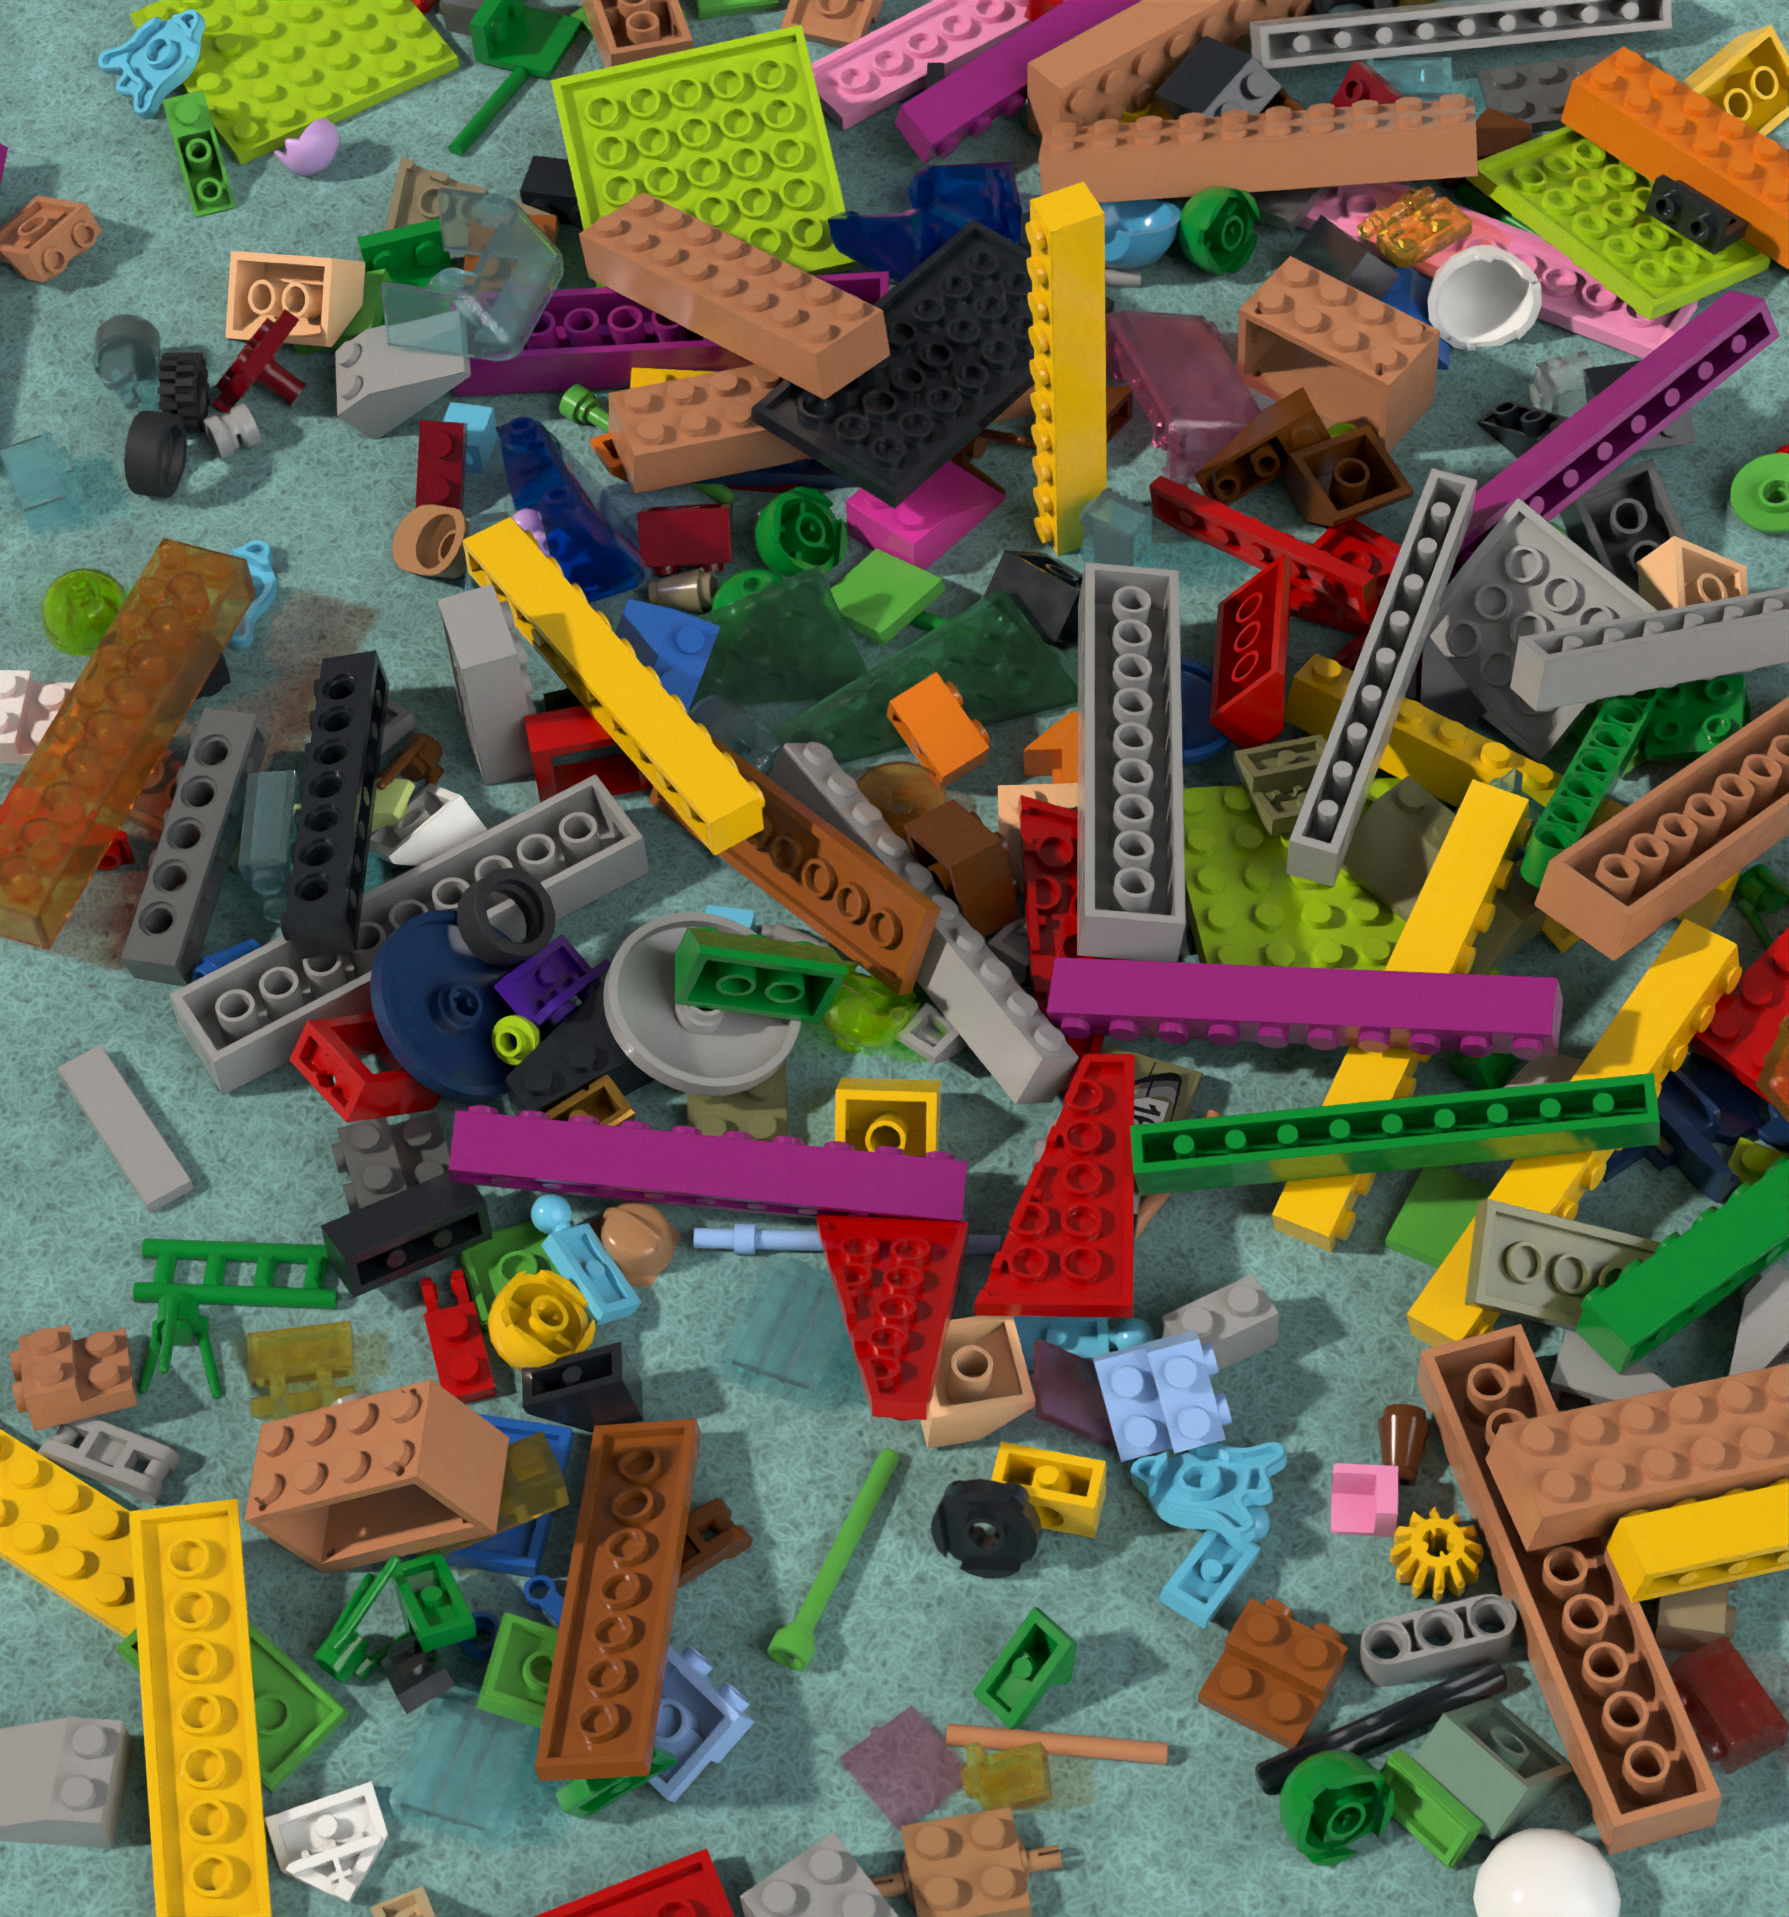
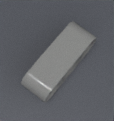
[1359,1594,1517,1687]

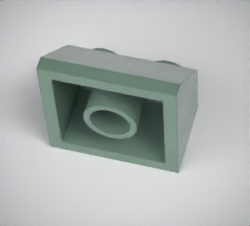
[1413,1697,1574,1840]

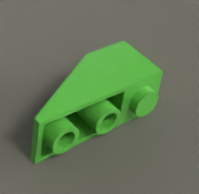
[162,90,236,218]

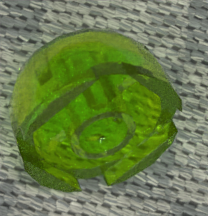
[40,568,134,657]
[822,961,920,1053]

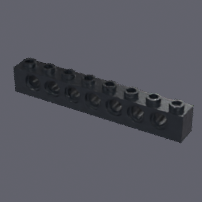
[280,650,390,959]

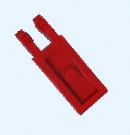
[420,1269,497,1404]

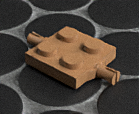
[870,1807,1062,1917]

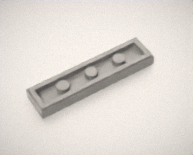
[57,1044,194,1213]

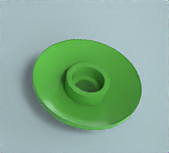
[1730,453,1789,534]

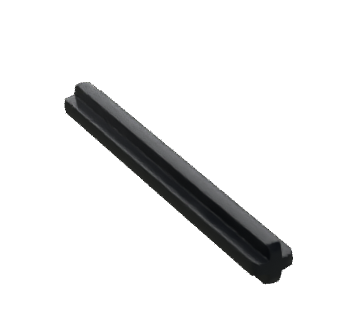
[1255,1660,1508,1795]

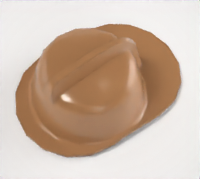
[392,504,478,579]
[589,1200,681,1286]

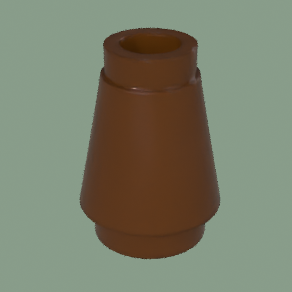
[1377,1404,1431,1486]

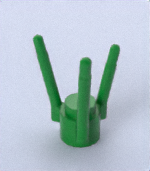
[1736,864,1789,950]
[138,1292,222,1399]
[313,1555,408,1684]

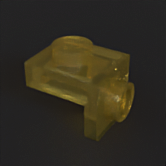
[961,1741,1052,1811]

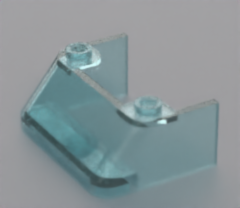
[381,188,564,361]

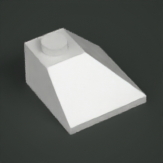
[369,784,487,866]

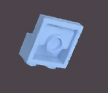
[1092,1329,1232,1462]
[648,1644,755,1803]

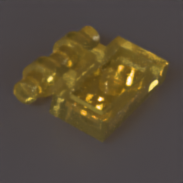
[1357,186,1473,268]
[247,1321,357,1421]

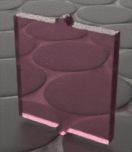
[1030,1339,1114,1447]
[839,1706,971,1831]

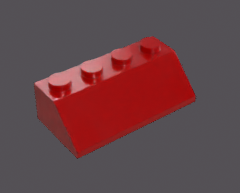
[1209,553,1292,749]

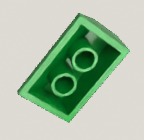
[675,927,847,1024]

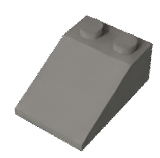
[335,307,471,439]
[0,1717,134,1849]

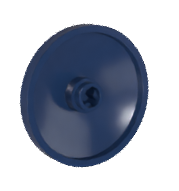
[370,910,549,1103]

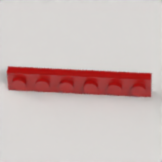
[1149,475,1379,621]

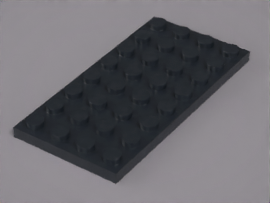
[751,219,1115,509]

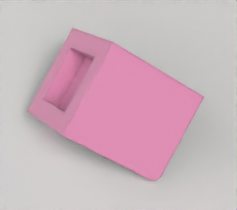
[1331,1463,1398,1537]

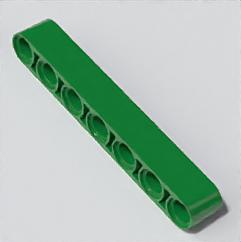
[1520,688,1659,888]

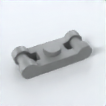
[37,1417,181,1505]

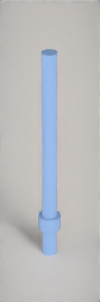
[693,1224,1001,1255]

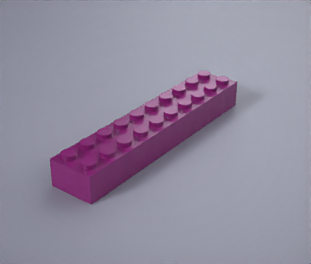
[451,271,891,397]

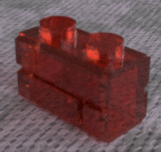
[1669,1636,1789,1774]

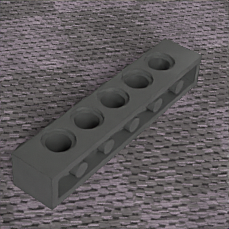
[120,707,270,987]

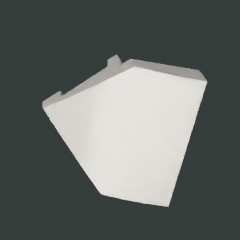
[265,1781,389,1903]

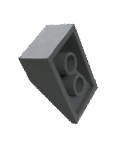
[1559,459,1689,594]

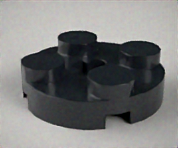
[931,1479,1041,1578]

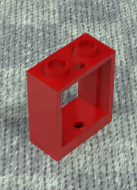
[524,705,653,803]
[289,1013,442,1123]

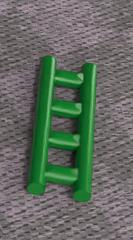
[133,1238,339,1309]

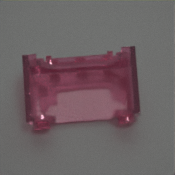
[1105,309,1262,484]

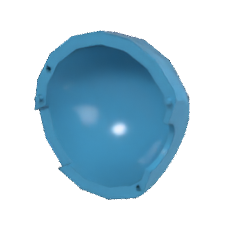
[1098,199,1181,270]

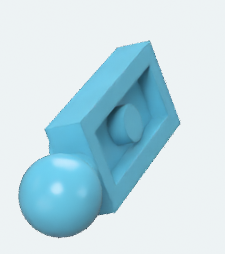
[531,1194,642,1326]
[1013,1316,1155,1371]
[1158,1505,1270,1629]

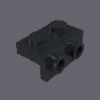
[1644,174,1749,255]

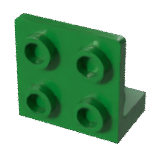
[469,0,582,79]
[357,218,461,326]
[1645,674,1751,761]

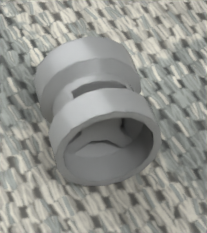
[202,403,261,460]

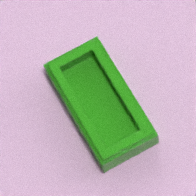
[1380,1749,1484,1869]

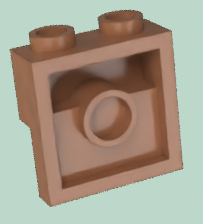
[781,0,884,48]
[0,195,102,283]
[9,1325,138,1431]

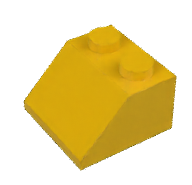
[835,1077,941,1157]

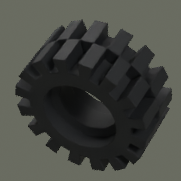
[158,352,210,433]

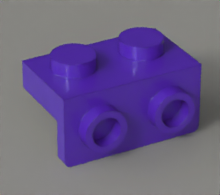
[494,934,611,1028]

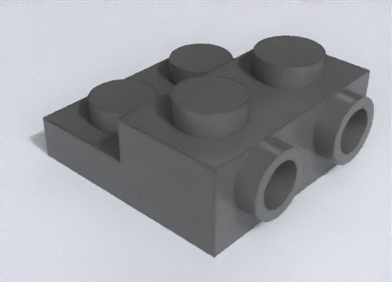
[331,1112,450,1213]

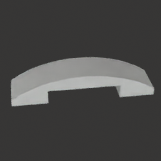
[896,915,1031,1064]

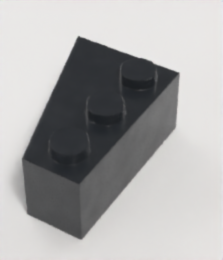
[505,981,655,1116]

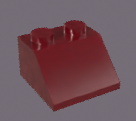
[637,502,734,575]

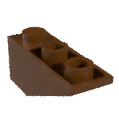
[1194,387,1332,506]

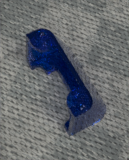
[828,162,1023,283]
[495,417,645,603]

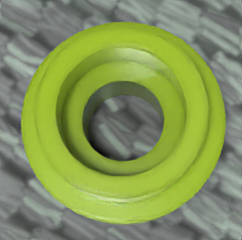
[492,1015,541,1065]

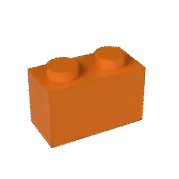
[887,672,991,790]

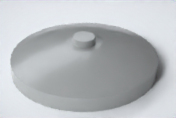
[603,912,801,1096]

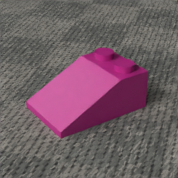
[846,460,1005,570]

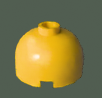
[488,1270,596,1372]

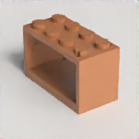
[1237,256,1440,453]
[244,1379,509,1573]

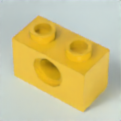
[991,1442,1106,1538]

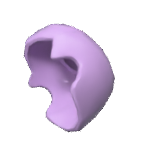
[274,118,339,177]

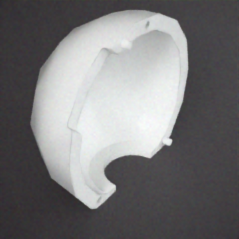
[1428,244,1542,351]
[1473,1828,1620,1917]

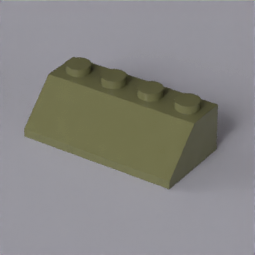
[1341,776,1547,975]

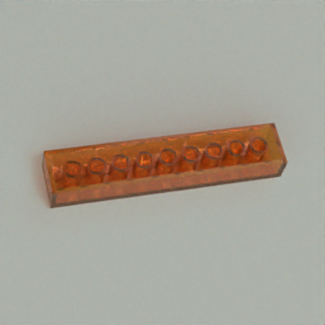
[0,537,256,950]

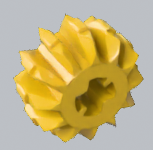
[1390,1507,1483,1604]

